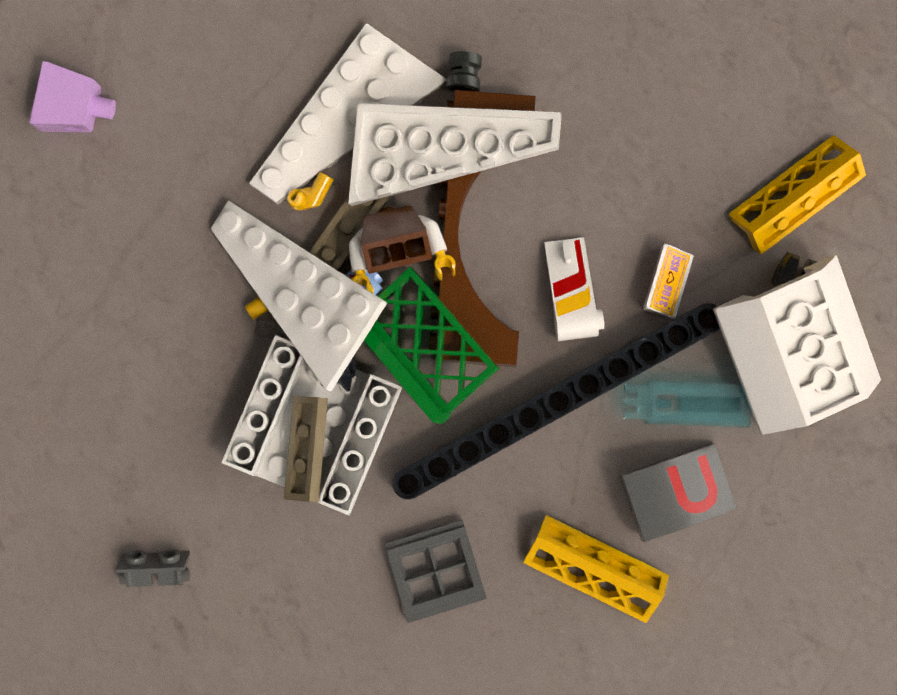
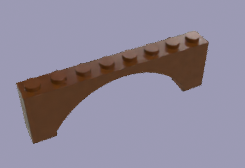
[429,90,536,367]

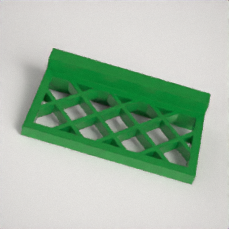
[364,266,500,424]

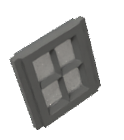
[384,519,487,623]

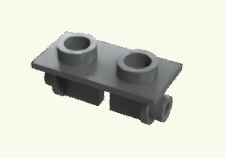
[115,549,190,587]

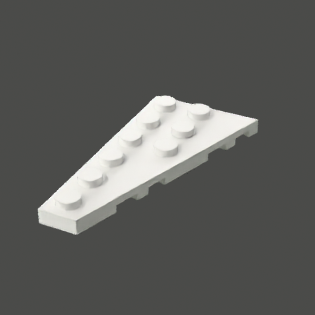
[249,23,447,205]
[348,103,562,206]
[211,200,387,391]

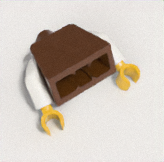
[349,206,455,294]

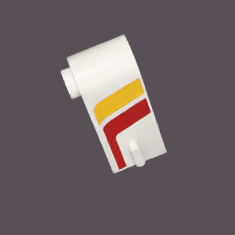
[544,237,604,341]

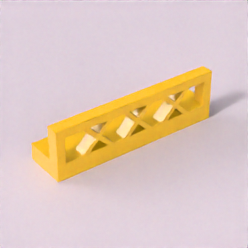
[729,135,866,255]
[523,515,669,623]

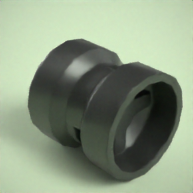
[447,51,482,92]

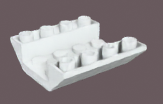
[713,255,881,435]
[221,335,403,516]

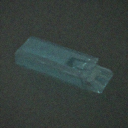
[623,381,751,428]

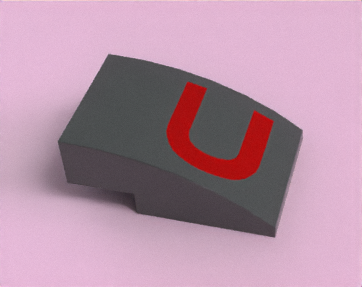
[619,444,737,542]

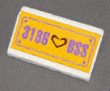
[642,243,694,319]

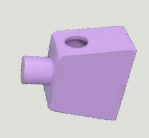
[29,61,116,132]

